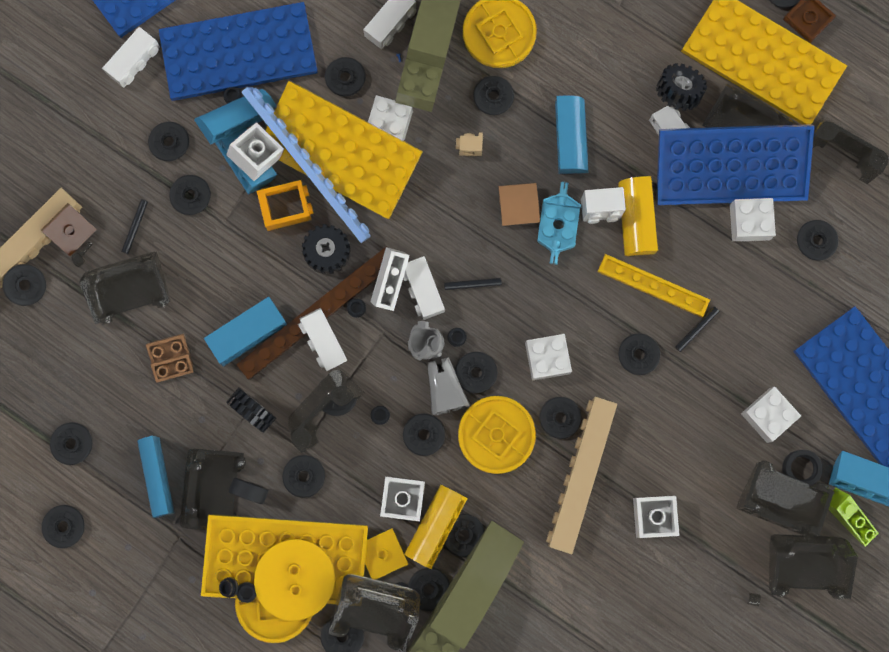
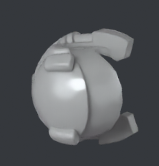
[408,321,445,360]

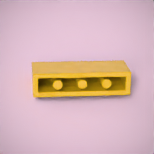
[618,176,658,256]
[404,484,468,569]

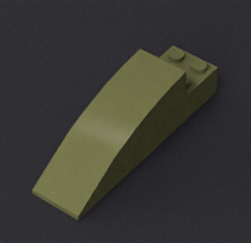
[395,0,461,112]
[406,520,524,652]

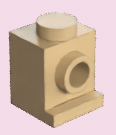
[456,133,483,156]

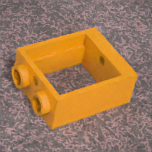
[257,180,314,231]

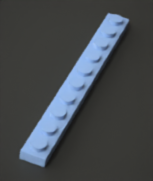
[242,87,371,243]

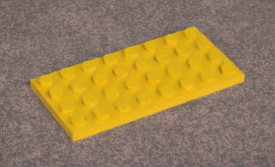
[681,0,847,125]
[265,81,423,219]
[201,514,368,606]

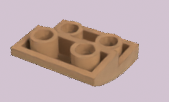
[498,183,540,226]
[146,333,194,383]

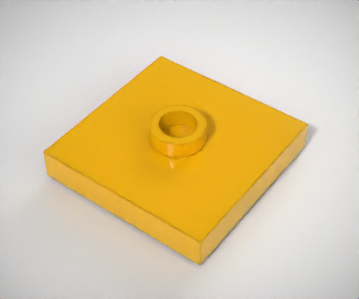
[365,528,408,581]

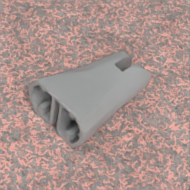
[428,357,470,415]

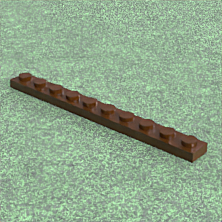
[236,246,388,380]

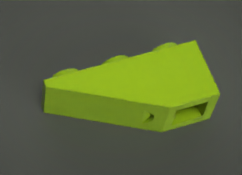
[822,488,879,547]

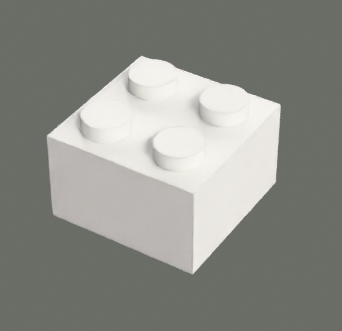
[368,95,413,141]
[227,122,284,181]
[581,187,626,224]
[730,198,776,242]
[525,334,572,381]
[741,387,801,443]
[380,477,425,521]
[633,496,679,538]

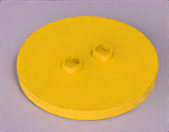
[463,0,537,68]
[458,396,536,474]
[254,539,335,621]
[235,598,312,643]

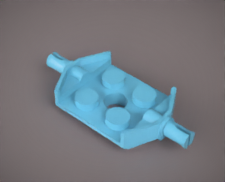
[537,182,581,265]

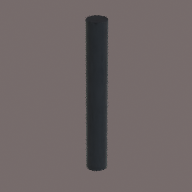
[121,199,148,254]
[444,278,502,290]
[675,307,720,352]

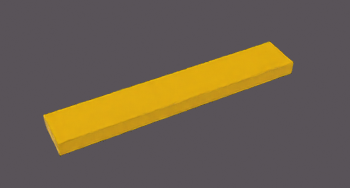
[597,254,710,318]

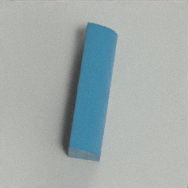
[194,89,277,145]
[555,96,589,174]
[215,128,277,195]
[204,297,287,367]
[137,436,175,518]
[829,451,889,506]

